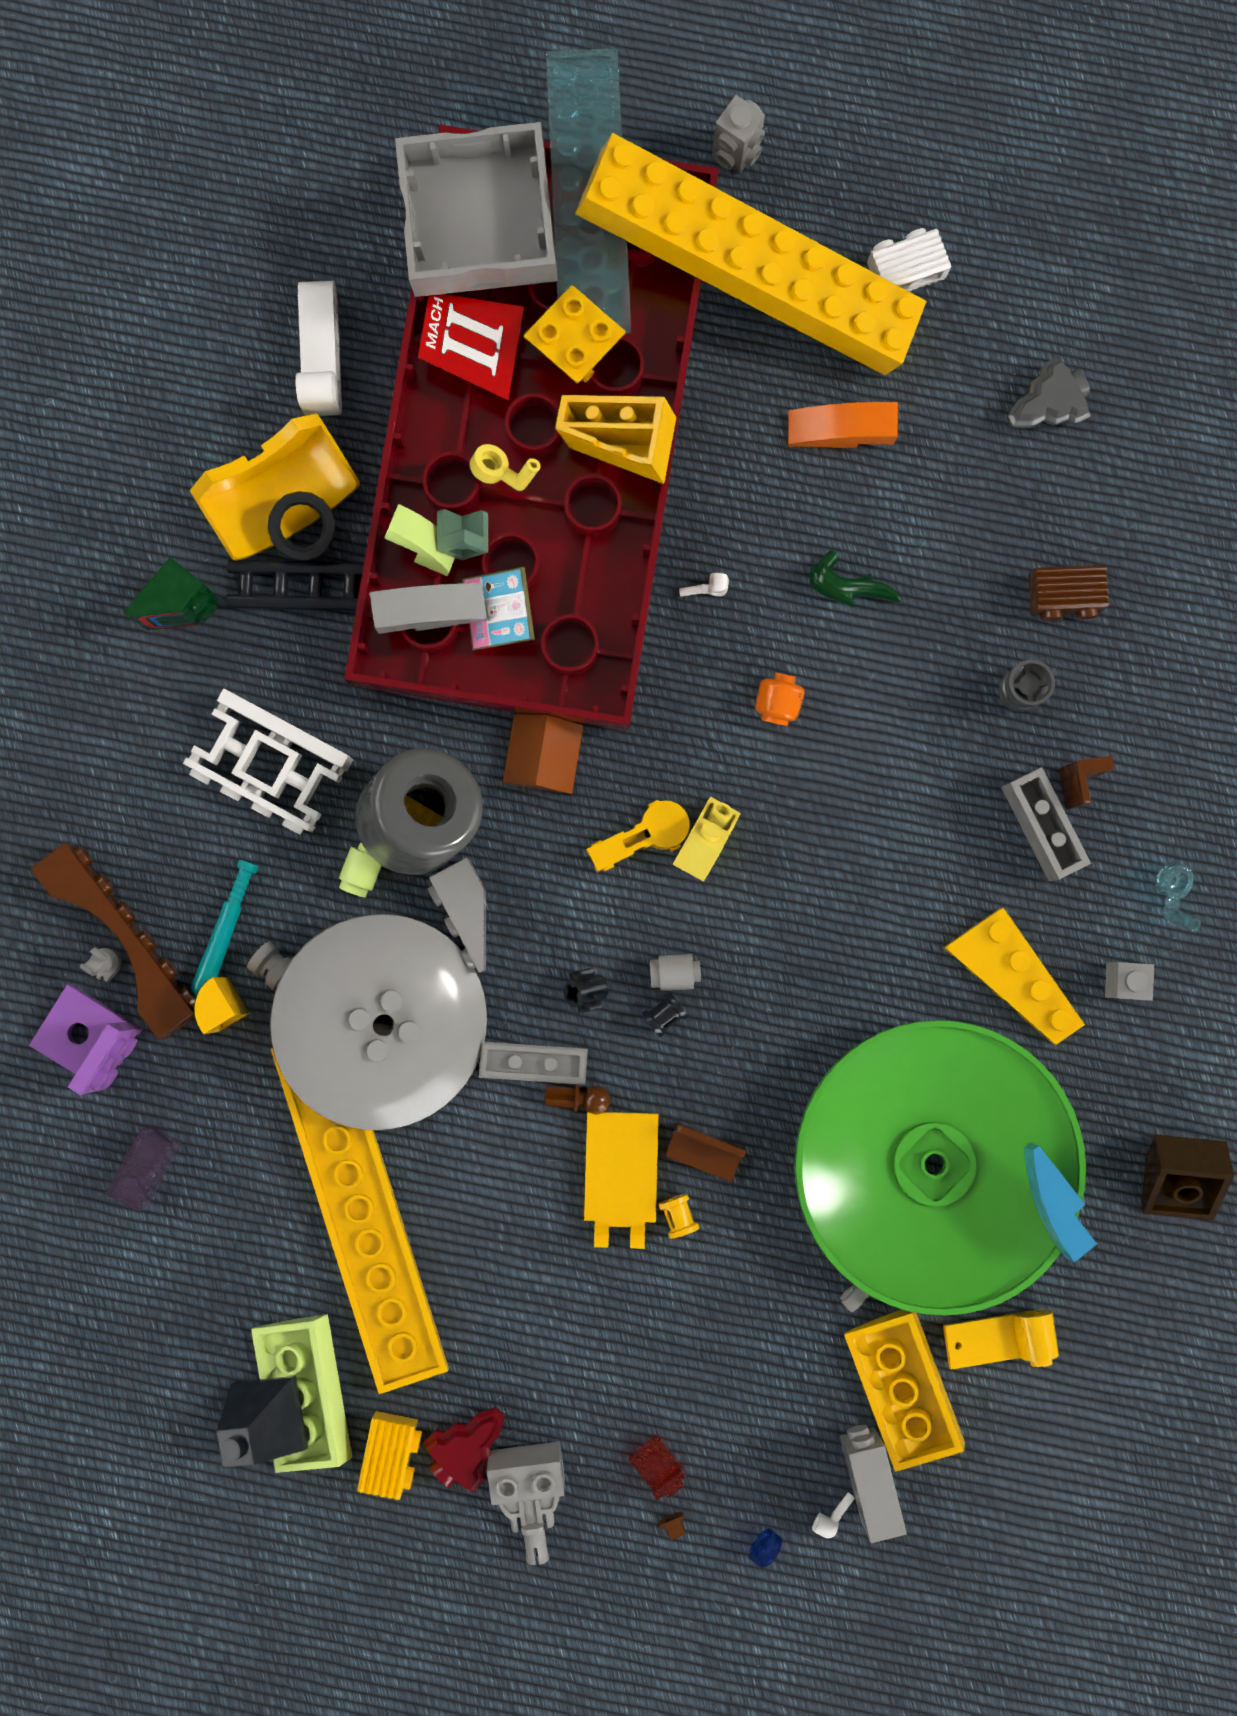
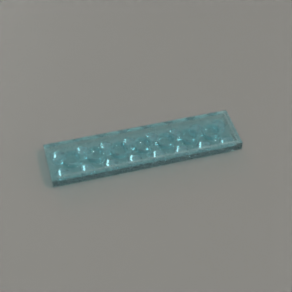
[546,48,631,333]

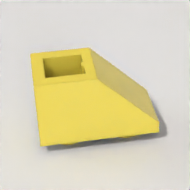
[673,797,741,882]

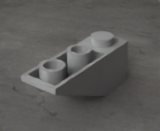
[427,858,486,973]

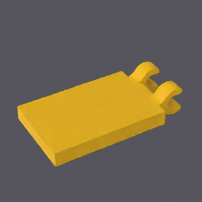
[584,1112,659,1249]

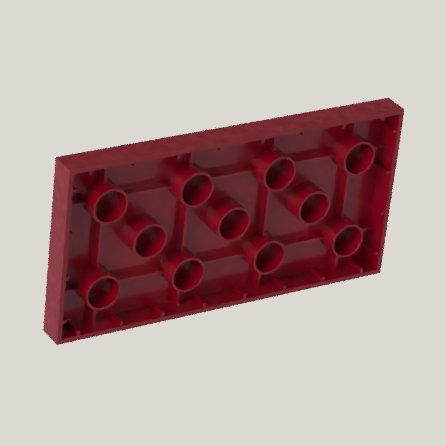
[344,124,719,730]

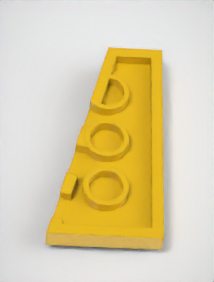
[943,908,1085,1045]

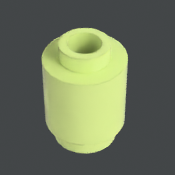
[339,842,382,898]

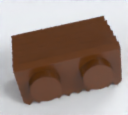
[1029,565,1109,621]

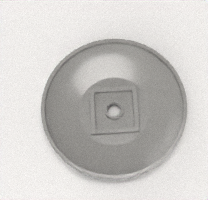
[270,914,487,1130]

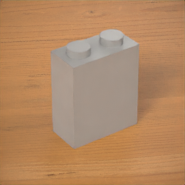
[840,1425,907,1543]

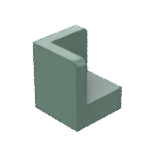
[437,509,488,561]

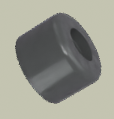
[355,748,483,875]

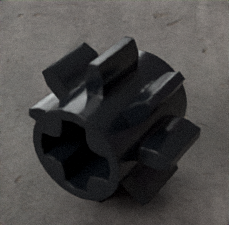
[564,968,608,1013]

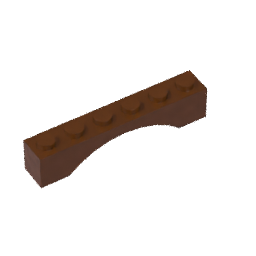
[30,843,197,1040]

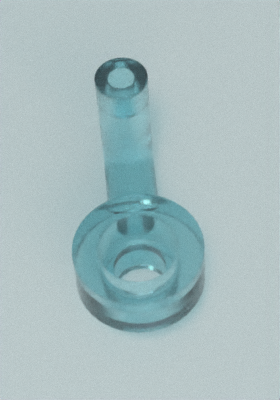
[1156,862,1201,932]

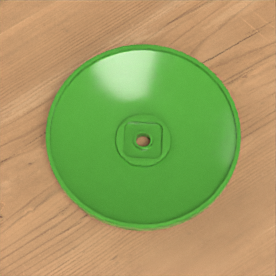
[794,1020,1086,1316]

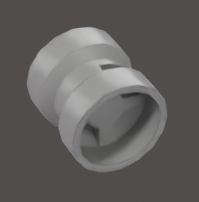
[247,941,292,991]

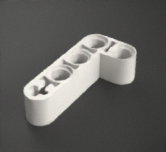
[296,280,342,416]

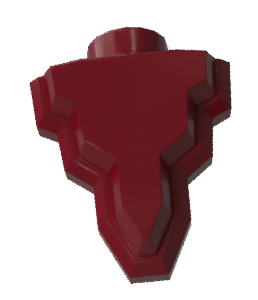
[422,1407,505,1493]

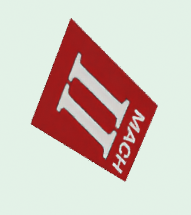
[418,294,524,400]

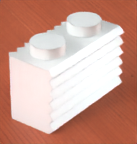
[867,228,951,292]

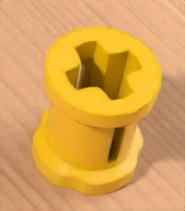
[658,1193,700,1239]

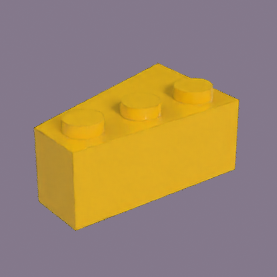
[555,395,676,484]

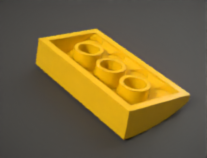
[844,1310,965,1472]

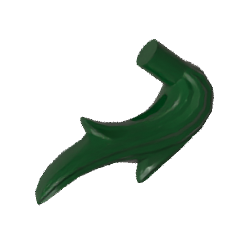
[809,551,901,607]

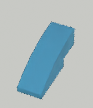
[1024,1143,1097,1263]

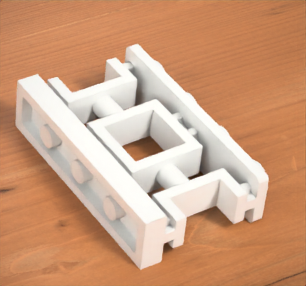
[183,689,353,835]

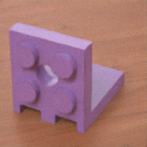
[29,984,143,1095]

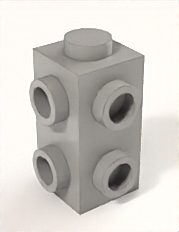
[712,95,765,174]

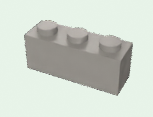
[1001,767,1091,882]

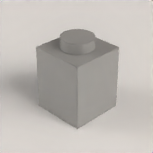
[1105,962,1154,1001]

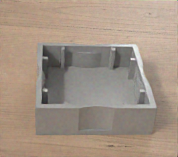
[395,122,558,297]

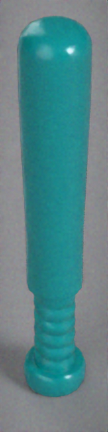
[191,859,258,995]

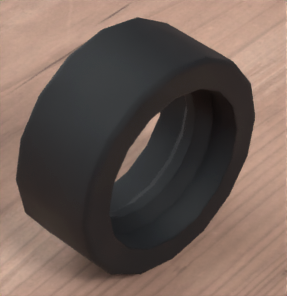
[268,491,335,561]

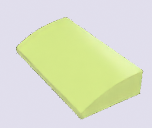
[251,1314,352,1473]

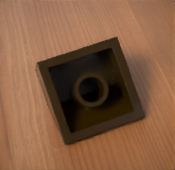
[1142,1135,1235,1220]

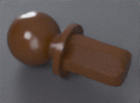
[544,1084,610,1115]

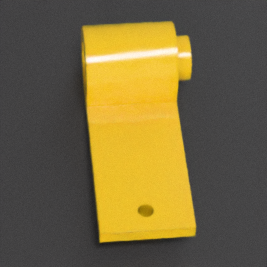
[943,1310,1059,1370]

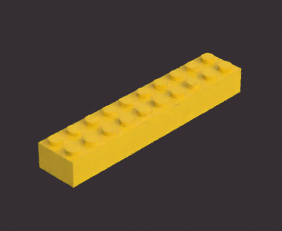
[575,133,927,375]

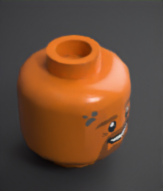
[755,672,805,726]

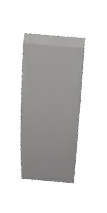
[369,583,487,634]

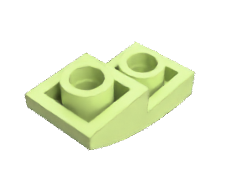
[384,504,455,576]

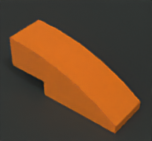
[787,402,898,448]

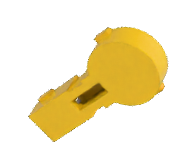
[586,800,690,872]

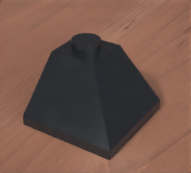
[217,1376,308,1468]

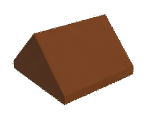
[503,714,583,795]

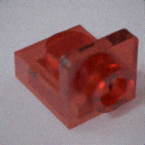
[629,1434,685,1500]

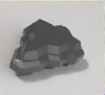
[1006,357,1090,428]

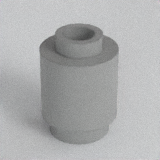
[650,954,701,991]

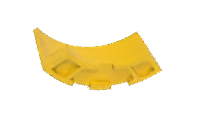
[190,413,360,561]

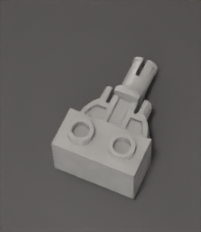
[487,1441,565,1565]

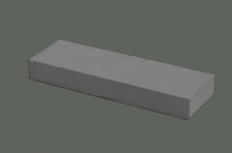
[479,1041,588,1085]

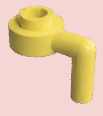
[470,444,540,491]

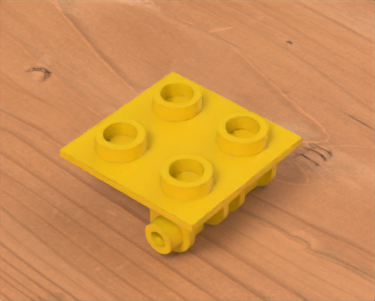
[524,285,626,384]

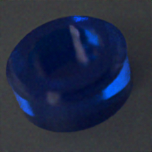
[749,1528,782,1568]

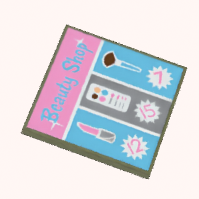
[463,567,535,650]

